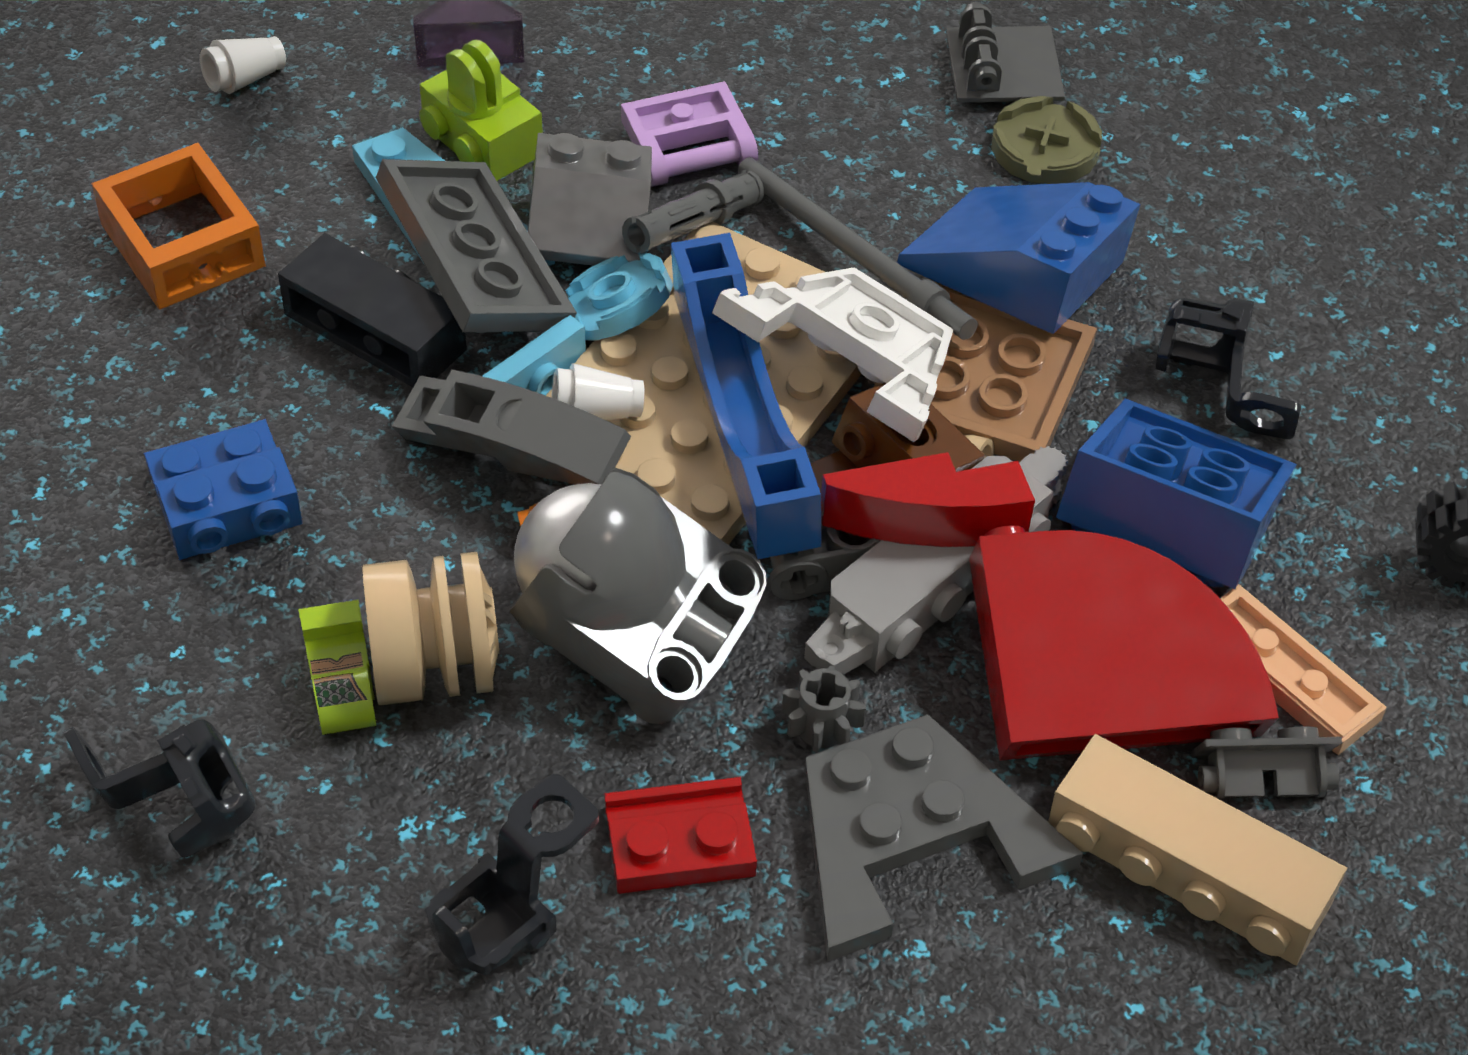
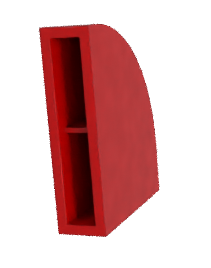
[969,525,1279,761]

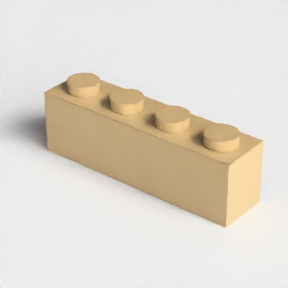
[1048,734,1347,966]

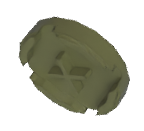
[991,96,1102,184]

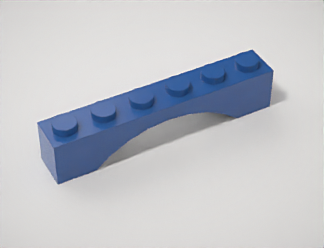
[671,233,821,559]

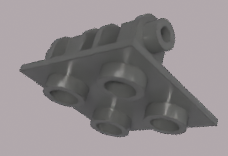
[946,2,1065,103]

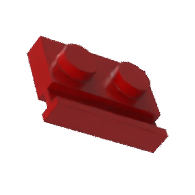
[604,777,757,894]

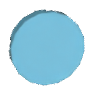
[565,252,673,340]

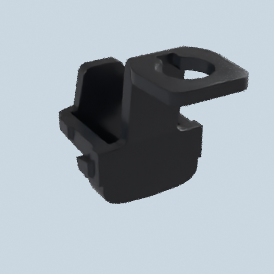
[1156,298,1301,439]
[63,720,255,858]
[425,774,599,975]

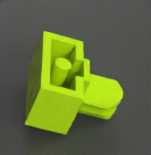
[419,40,543,181]

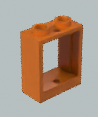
[91,143,266,310]

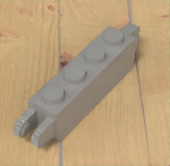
[804,446,1068,675]

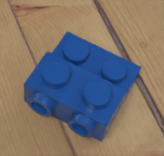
[144,419,303,560]

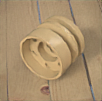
[362,552,499,705]

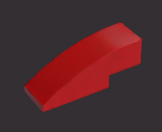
[821,452,1035,547]

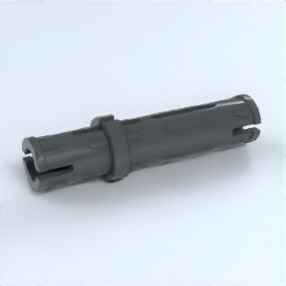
[622,170,764,254]

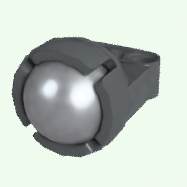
[510,467,767,724]

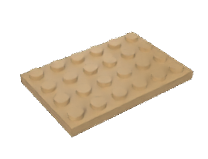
[546,222,862,545]

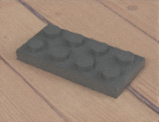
[376,159,577,333]

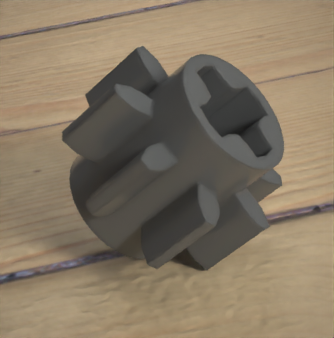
[782,665,867,752]

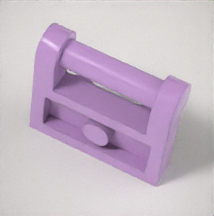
[621,81,758,187]

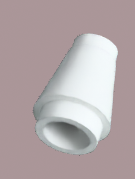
[200,36,286,94]
[552,363,644,420]

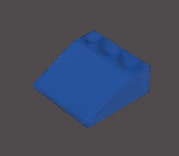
[897,182,1141,334]
[1056,398,1297,589]

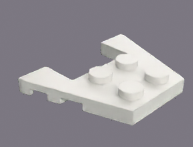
[712,267,953,442]

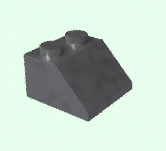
[528,133,652,266]

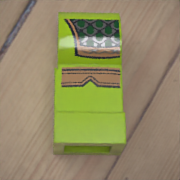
[298,600,376,735]

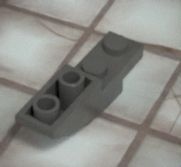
[392,370,631,484]

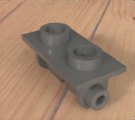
[1191,726,1342,799]

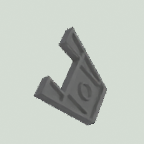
[804,715,1083,962]

